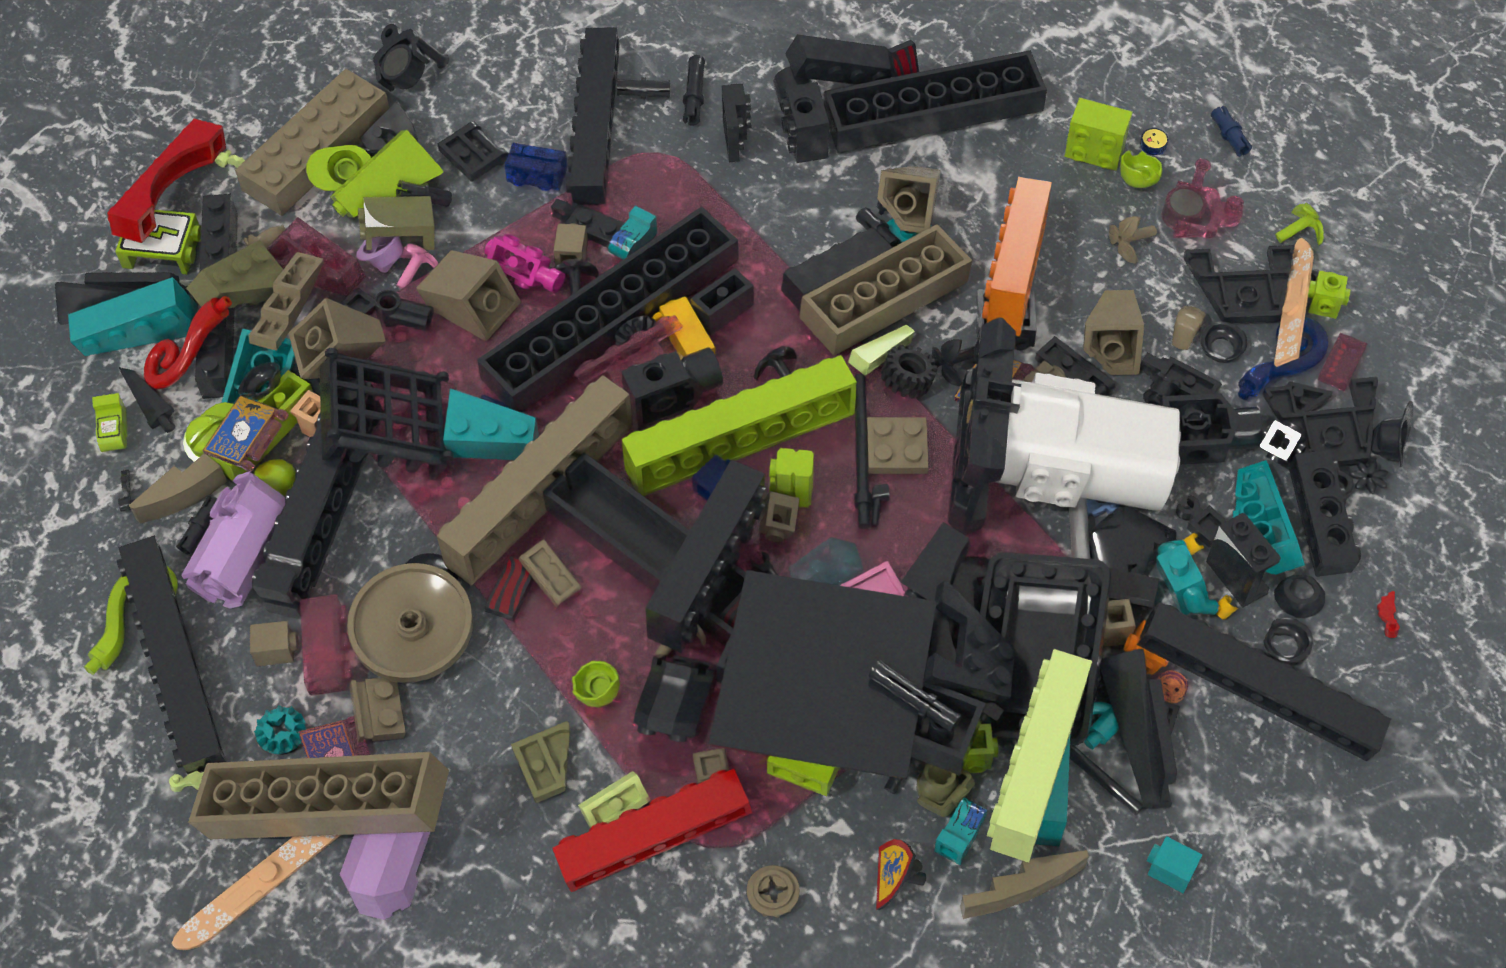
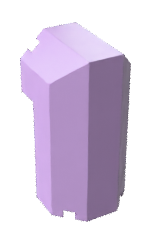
[182,471,285,608]
[340,832,430,920]

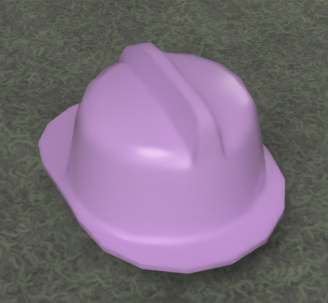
[356,236,403,273]

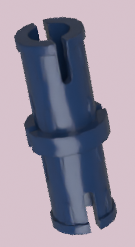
[1211,106,1252,157]

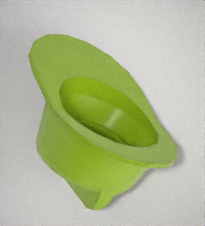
[306,145,371,191]
[183,402,235,462]

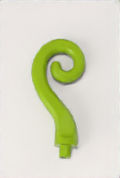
[84,566,178,675]

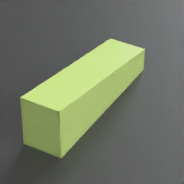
[848,325,915,376]

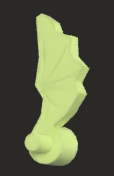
[215,149,245,168]

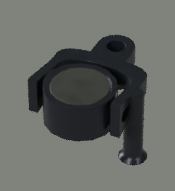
[373,24,449,92]

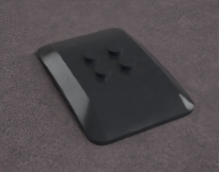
[980,552,1111,746]

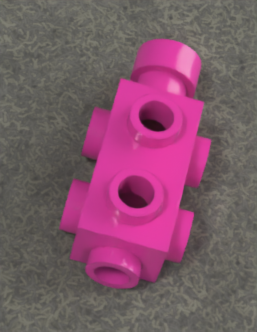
[484,234,565,293]

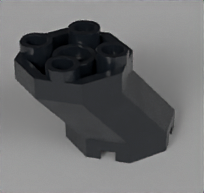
[633,654,717,742]

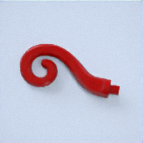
[144,296,232,389]

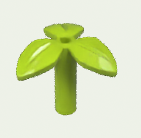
[1275,203,1324,245]

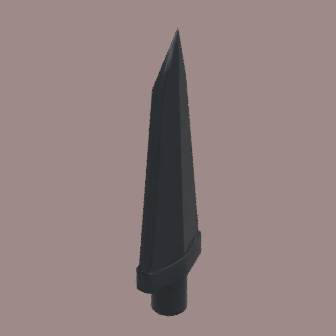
[118,367,175,433]

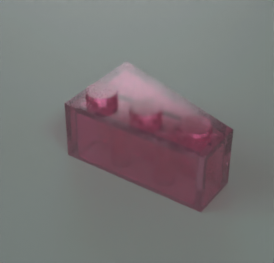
[267,217,366,297]

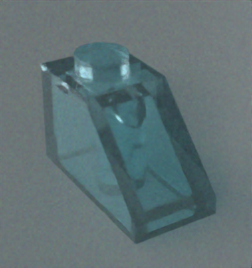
[788,537,864,585]

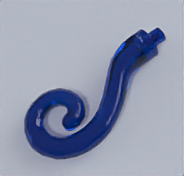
[1238,317,1328,400]

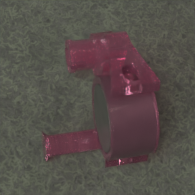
[1161,159,1244,238]

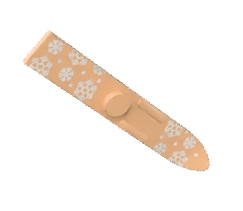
[1274,238,1314,367]
[172,835,341,950]

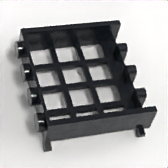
[319,348,454,480]

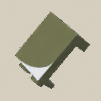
[358,196,435,250]

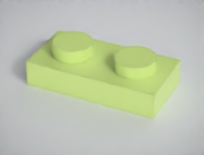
[578,771,651,828]

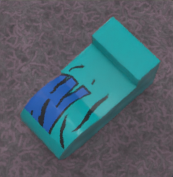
[608,206,657,260]
[934,797,988,865]

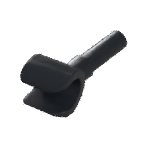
[871,484,890,526]

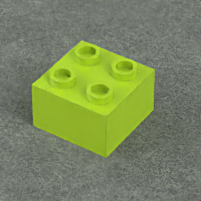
[1064,98,1133,171]

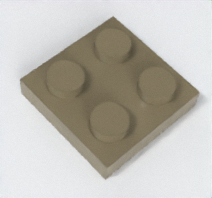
[867,417,928,474]

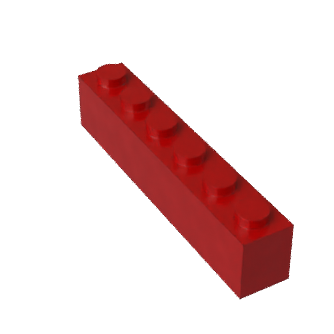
[552,768,752,892]

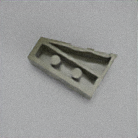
[186,240,283,308]

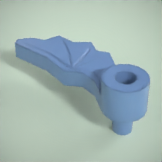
[1087,500,1120,517]

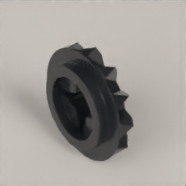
[614,316,659,352]

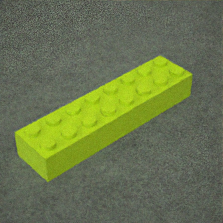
[622,355,857,496]

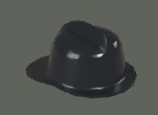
[1371,401,1413,467]

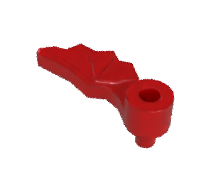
[1377,591,1400,638]

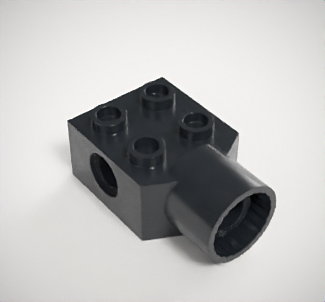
[773,67,829,163]
[621,347,723,430]
[1159,393,1263,465]

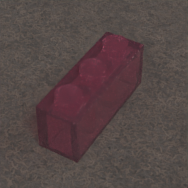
[300,594,352,696]

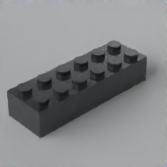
[645,460,768,653]

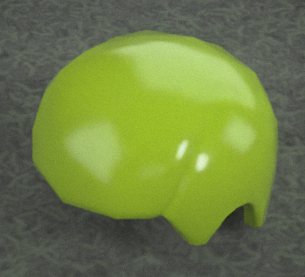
[1120,150,1163,188]
[254,459,296,497]
[572,661,620,708]

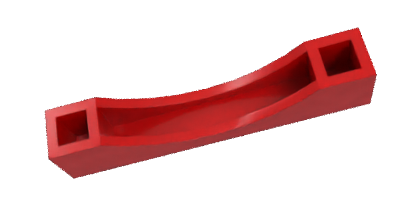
[107,119,226,243]

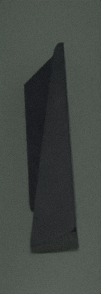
[55,272,198,325]
[1100,649,1177,809]

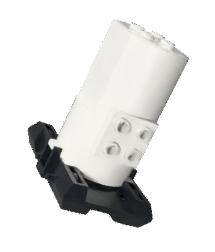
[948,318,1181,536]

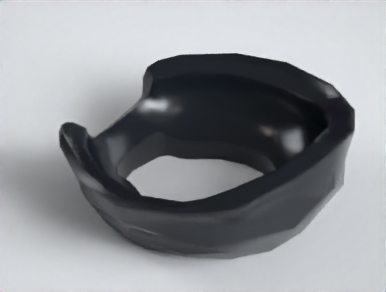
[1200,321,1247,362]
[238,362,281,400]
[1274,574,1325,619]
[1263,617,1313,665]

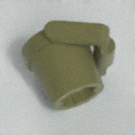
[916,763,975,817]

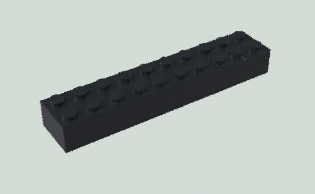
[477,206,739,412]

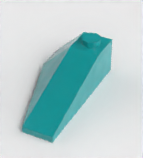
[221,328,295,404]
[1233,460,1305,575]

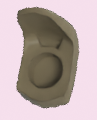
[1172,306,1206,350]

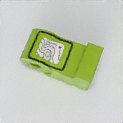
[92,393,128,452]

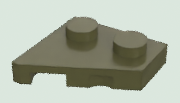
[511,721,570,803]

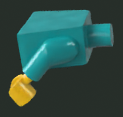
[1156,533,1238,620]

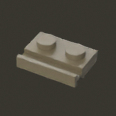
[349,678,406,742]

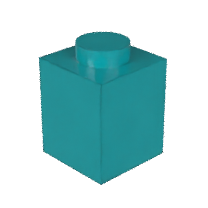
[1147,836,1202,894]

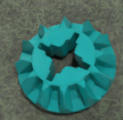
[254,705,306,754]

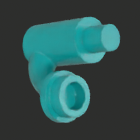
[1084,702,1119,750]

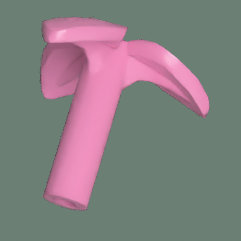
[396,243,439,291]

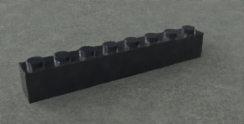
[566,27,620,205]
[195,193,238,399]
[117,535,226,774]
[1137,602,1391,761]

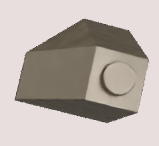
[877,166,941,233]
[1083,290,1144,375]

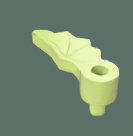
[169,771,204,792]

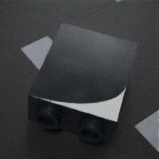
[1206,513,1281,608]

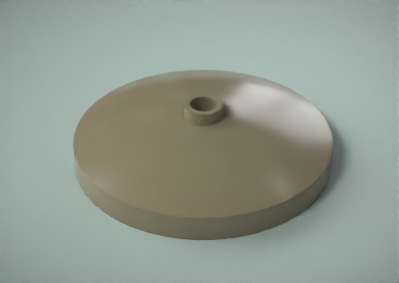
[347,563,474,683]

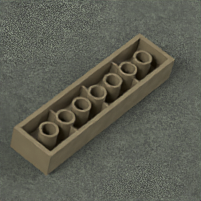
[437,375,633,586]
[188,752,449,839]

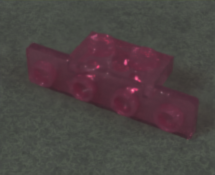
[574,315,683,389]

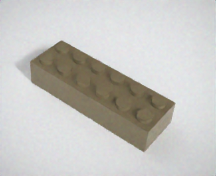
[235,69,389,216]
[800,224,973,356]

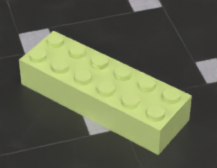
[987,649,1092,863]

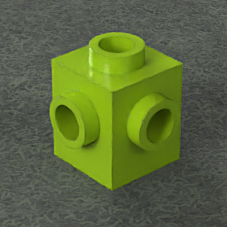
[1308,270,1351,319]
[963,724,998,773]

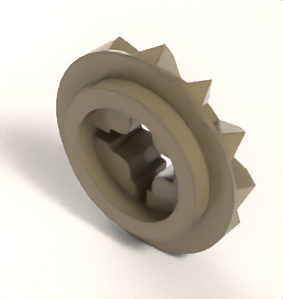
[747,865,800,918]

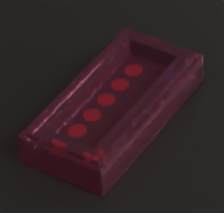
[1317,332,1367,392]

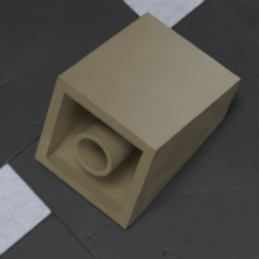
[416,250,521,341]
[289,298,386,379]

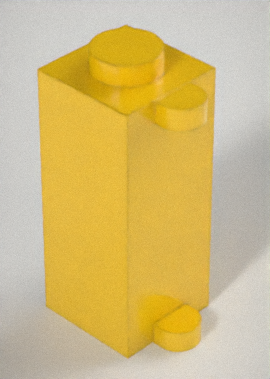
[652,296,715,356]

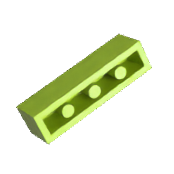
[209,370,313,481]

